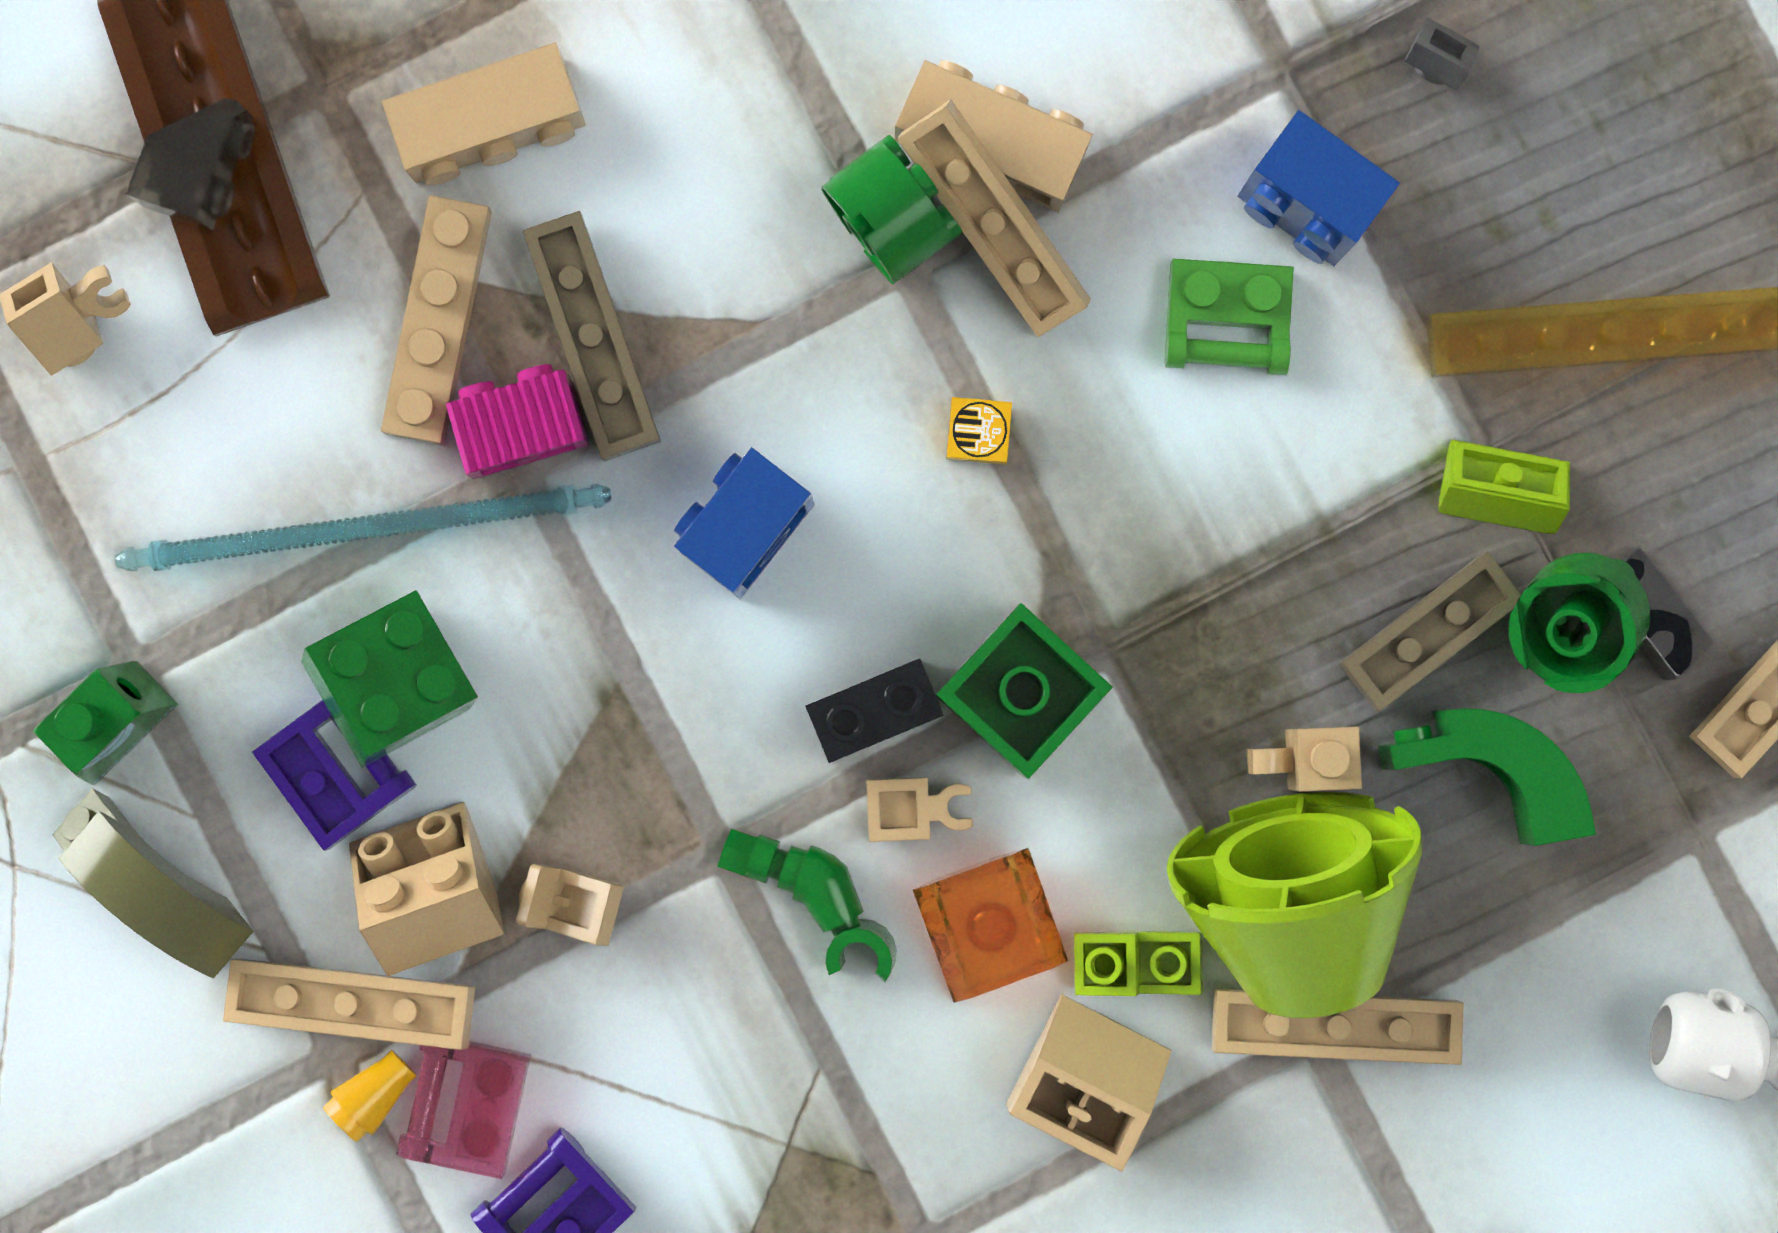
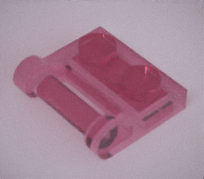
[396,1041,531,1179]

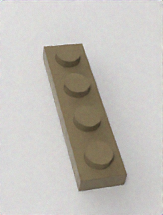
[522,210,661,462]

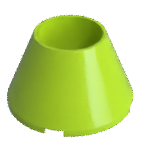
[1166,792,1423,1018]

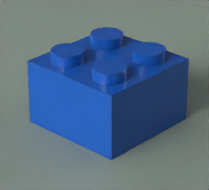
[1237,109,1400,266]
[673,447,815,600]

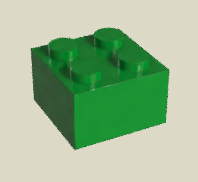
[301,590,478,768]
[936,603,1113,779]

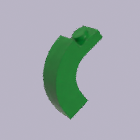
[1378,708,1596,846]

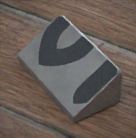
[1622,547,1714,680]

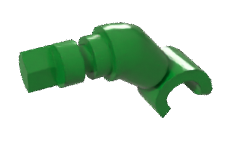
[717,829,897,982]

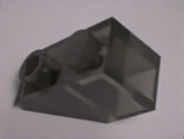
[126,98,255,231]

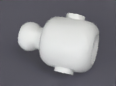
[1649,988,1778,1101]

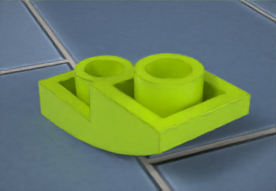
[1074,931,1204,996]

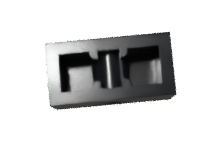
[805,658,944,763]

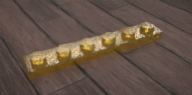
[1426,287,1778,378]

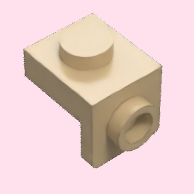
[516,864,624,946]

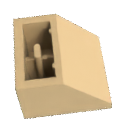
[349,802,504,976]
[1006,994,1172,1172]

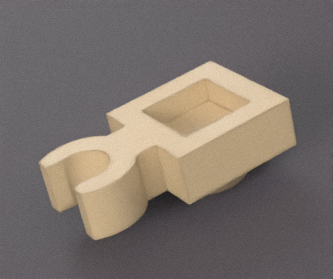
[866,777,973,842]

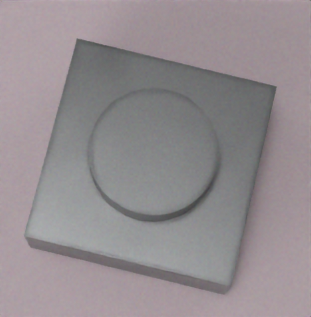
[1404,17,1480,91]

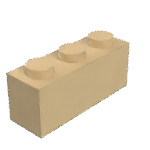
[382,42,586,185]
[895,60,1093,213]

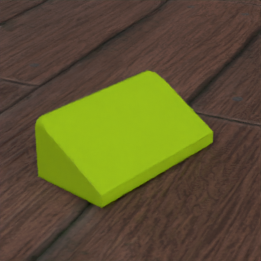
[1438,439,1570,534]

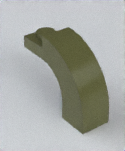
[52,788,254,979]

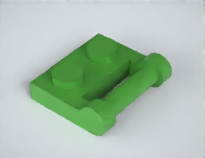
[1164,258,1294,376]

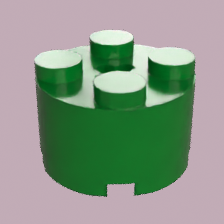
[821,135,962,284]
[1509,553,1650,693]

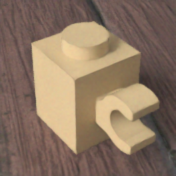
[0,262,131,376]
[1247,727,1362,791]

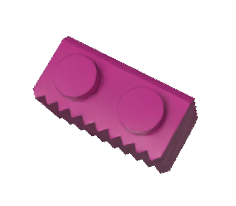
[446,364,590,479]

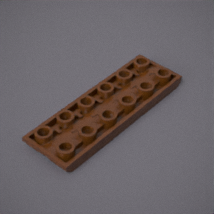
[97,0,330,337]

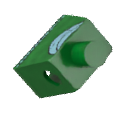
[33,661,178,785]

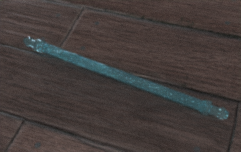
[115,484,612,572]

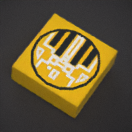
[946,397,1012,465]

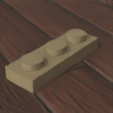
[1339,551,1521,712]

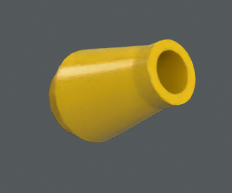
[323,1050,417,1142]

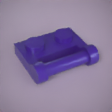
[252,700,417,851]
[470,1128,637,1233]

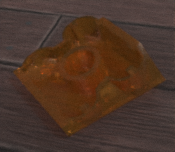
[913,848,1068,1003]

